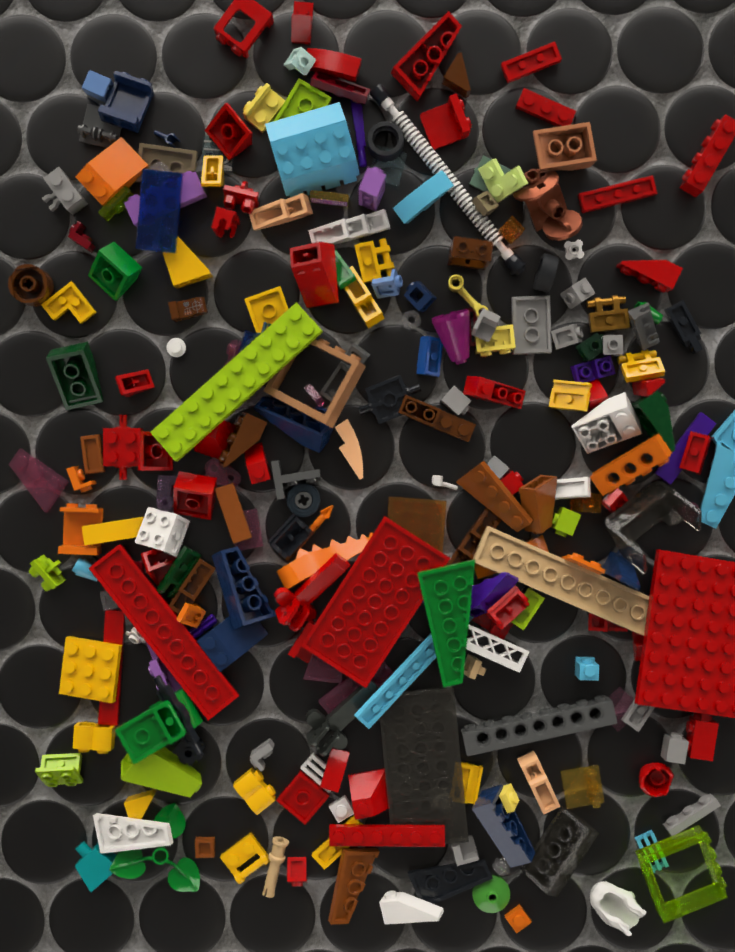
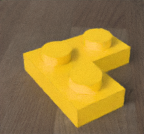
[41,281,97,324]

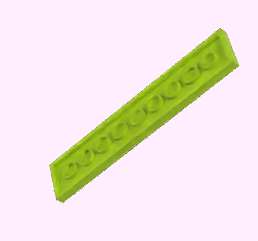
[150,302,323,462]

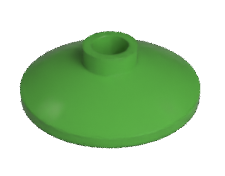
[472,875,510,913]

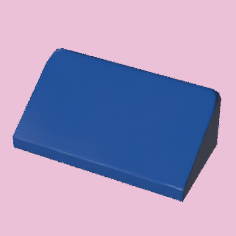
[416,336,443,377]

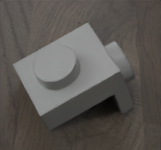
[560,277,595,309]

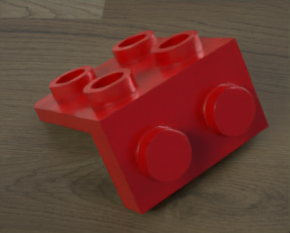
[420,93,472,150]

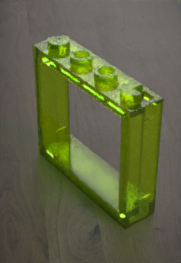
[635,825,728,923]

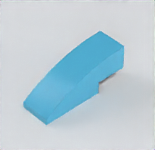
[393,170,454,224]

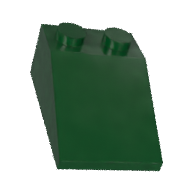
[46,341,103,410]
[631,390,675,452]

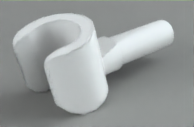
[432,475,458,490]

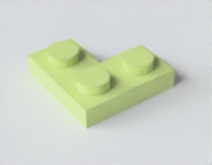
[478,158,528,203]

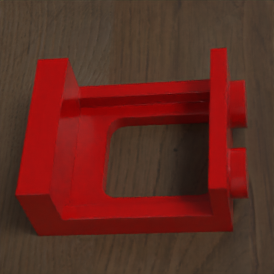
[214,0,274,59]

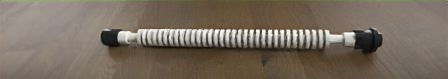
[370,84,527,276]

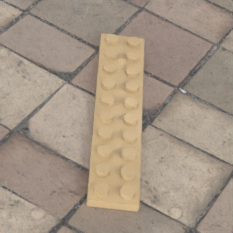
[473,526,649,636]

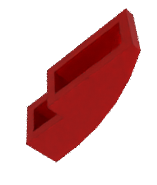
[306,48,362,83]

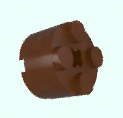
[8,264,54,307]

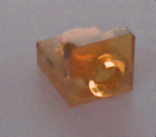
[570,493,602,513]

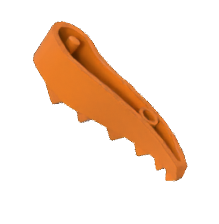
[276,533,373,589]

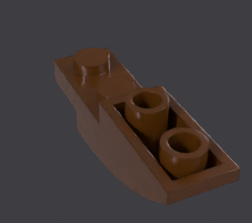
[398,395,476,442]

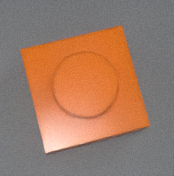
[505,904,532,933]

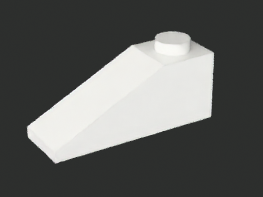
[379,891,444,924]

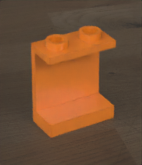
[58,503,103,555]

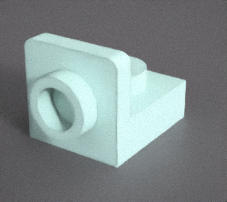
[284,47,316,76]

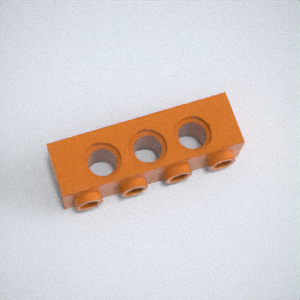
[590,433,672,496]

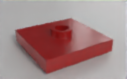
[276,770,330,825]

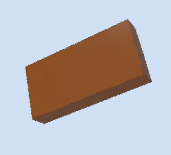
[80,434,106,474]

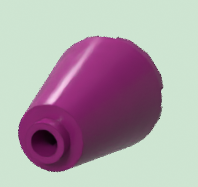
[432,309,470,364]

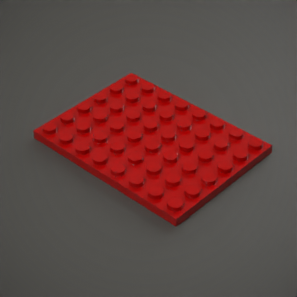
[634,549,735,718]

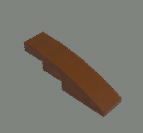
[446,507,501,566]
[169,558,216,616]

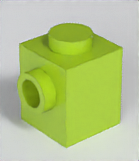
[551,507,581,537]

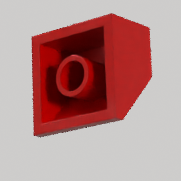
[173,471,217,520]

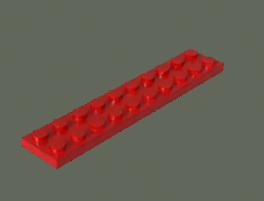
[89,544,239,721]

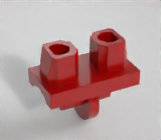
[223,181,259,214]

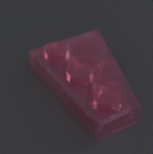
[9,449,69,513]

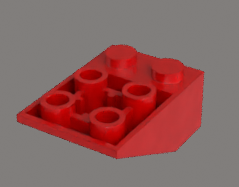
[290,241,339,308]

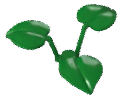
[109,803,200,892]

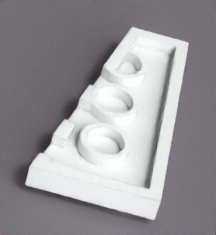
[93,813,173,854]

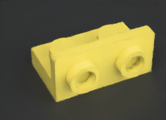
[243,83,285,133]
[475,324,516,357]

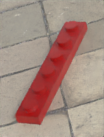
[329,824,445,847]

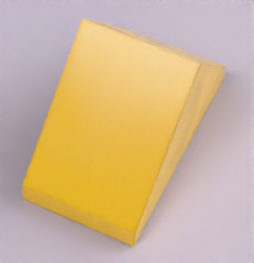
[201,156,225,187]
[124,789,157,819]

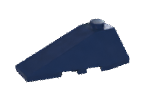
[254,396,339,453]
[602,550,641,591]

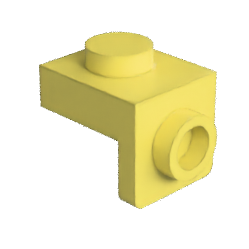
[499,783,519,813]

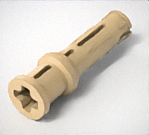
[262,836,289,898]

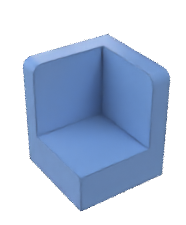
[82,70,114,103]

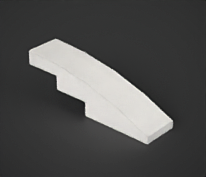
[308,209,391,245]

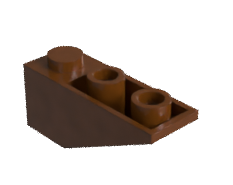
[219,413,267,467]

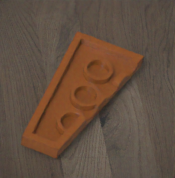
[456,461,533,532]
[328,848,380,925]

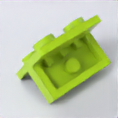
[35,753,83,787]

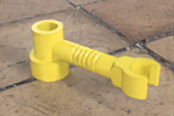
[448,274,488,318]

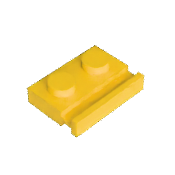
[549,380,592,412]
[449,761,483,805]

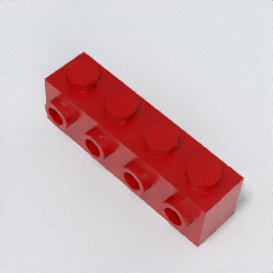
[679,114,735,197]

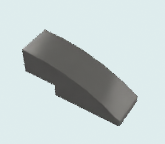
[319,344,371,402]

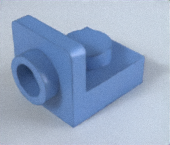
[371,269,403,299]

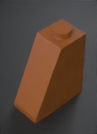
[519,475,557,534]

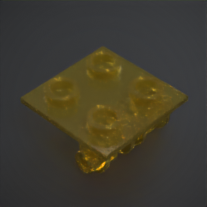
[561,765,605,809]

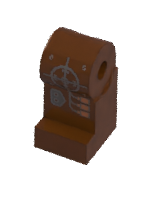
[168,297,208,322]

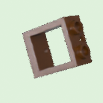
[447,236,493,270]

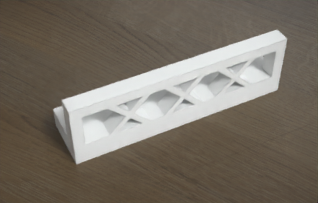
[466,624,529,673]

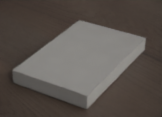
[511,295,552,355]

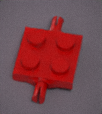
[103,415,143,480]

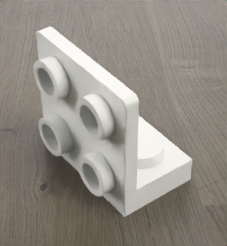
[135,507,190,557]

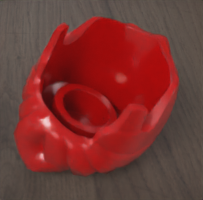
[639,762,674,797]

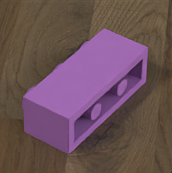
[358,167,386,212]

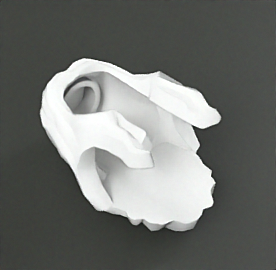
[590,881,646,936]

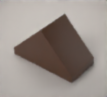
[442,52,471,98]

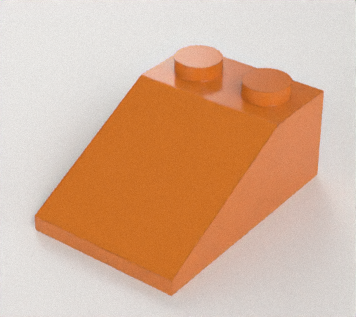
[76,137,149,208]

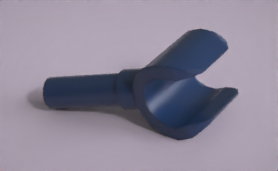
[154,130,180,148]

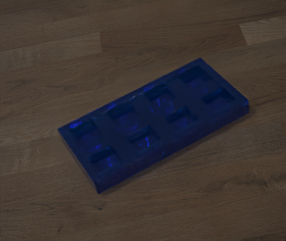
[136,169,183,254]

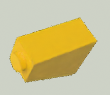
[159,235,213,289]

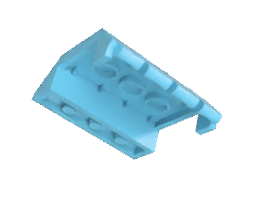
[265,102,360,198]

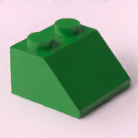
[88,242,143,301]

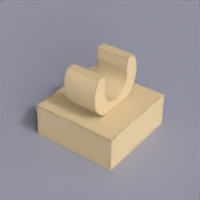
[464,654,486,680]

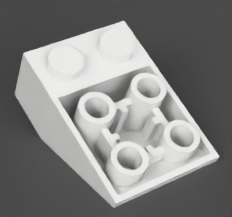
[572,392,642,454]

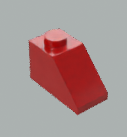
[244,442,272,484]

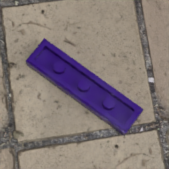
[654,412,717,485]

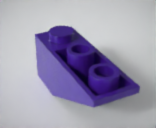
[470,572,519,618]

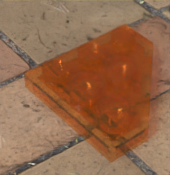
[388,496,446,553]

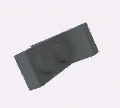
[271,460,321,500]

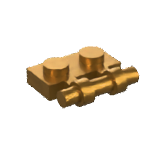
[586,295,630,333]

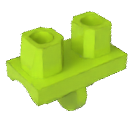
[29,554,66,591]

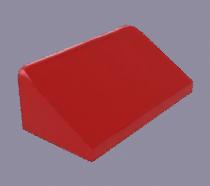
[632,378,665,397]

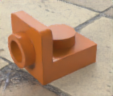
[66,466,96,493]
[176,602,206,628]

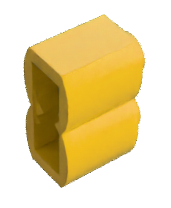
[73,722,116,754]
[233,768,276,815]

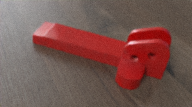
[274,553,351,632]

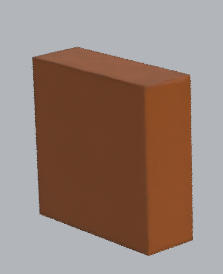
[195,837,215,858]

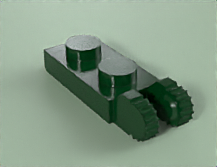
[157,546,201,599]

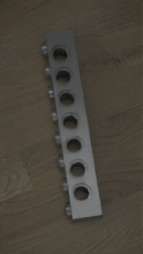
[460,695,618,756]

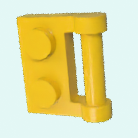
[220,832,270,884]

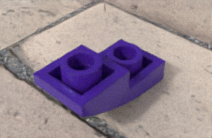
[571,356,616,382]

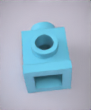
[575,656,599,681]

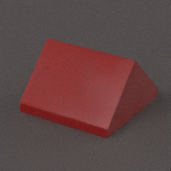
[205,102,252,160]
[138,431,173,471]

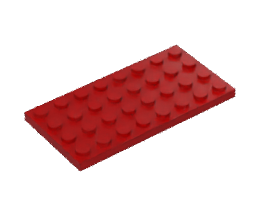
[301,516,450,688]

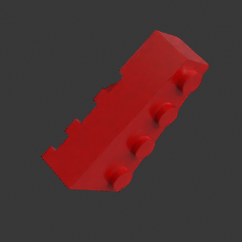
[391,11,462,102]

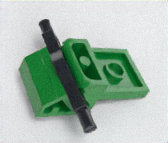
[115,675,203,764]

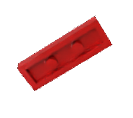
[500,41,562,84]
[515,88,576,127]

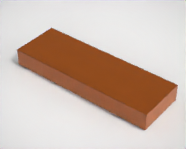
[215,483,252,544]

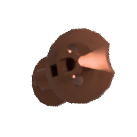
[512,169,582,241]

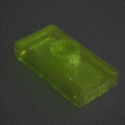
[98,186,134,222]

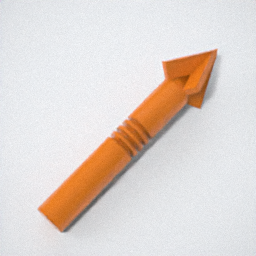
[301,505,333,547]

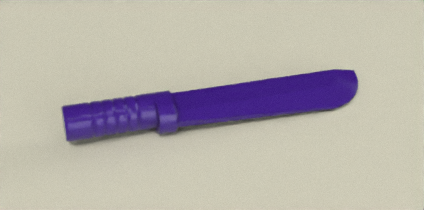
[350,99,367,167]

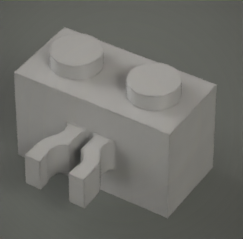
[42,167,88,215]

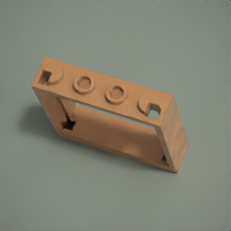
[264,338,366,428]

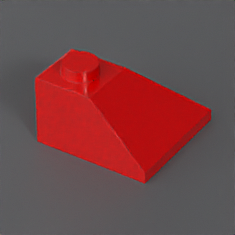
[194,421,236,459]
[348,768,392,820]

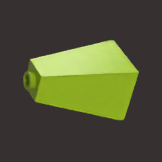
[121,747,202,798]

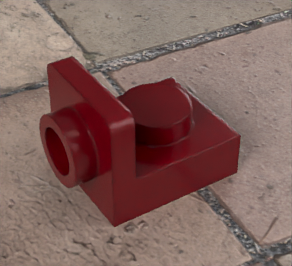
[68,221,96,253]

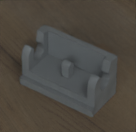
[628,303,660,351]

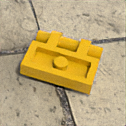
[354,238,395,283]
[617,349,665,383]

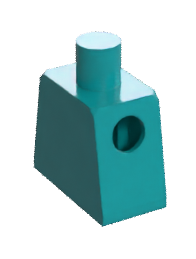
[75,841,116,892]

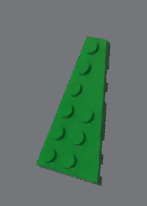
[417,559,475,687]

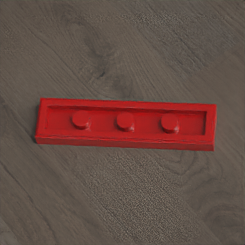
[577,175,658,214]

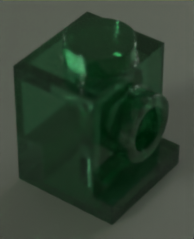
[575,332,604,362]

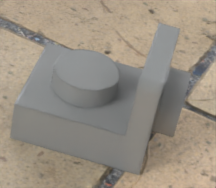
[551,324,583,350]
[603,335,623,357]
[250,738,274,771]

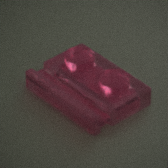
[234,508,264,550]

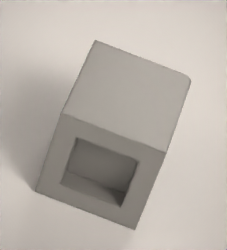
[471,308,501,342]
[451,835,479,866]

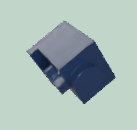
[404,281,437,312]

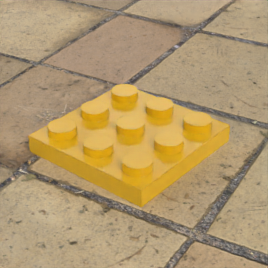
[59,636,122,703]

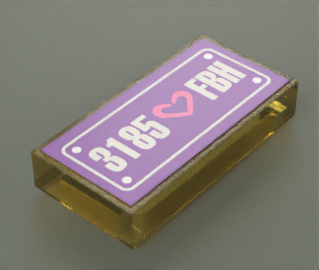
[310,190,349,207]

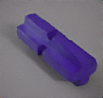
[189,614,218,639]

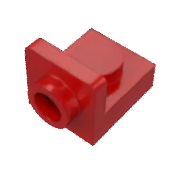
[287,857,307,887]

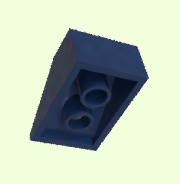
[197,616,269,672]

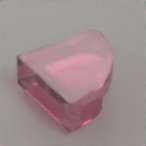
[304,384,325,407]

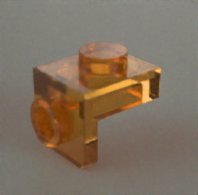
[497,215,525,245]

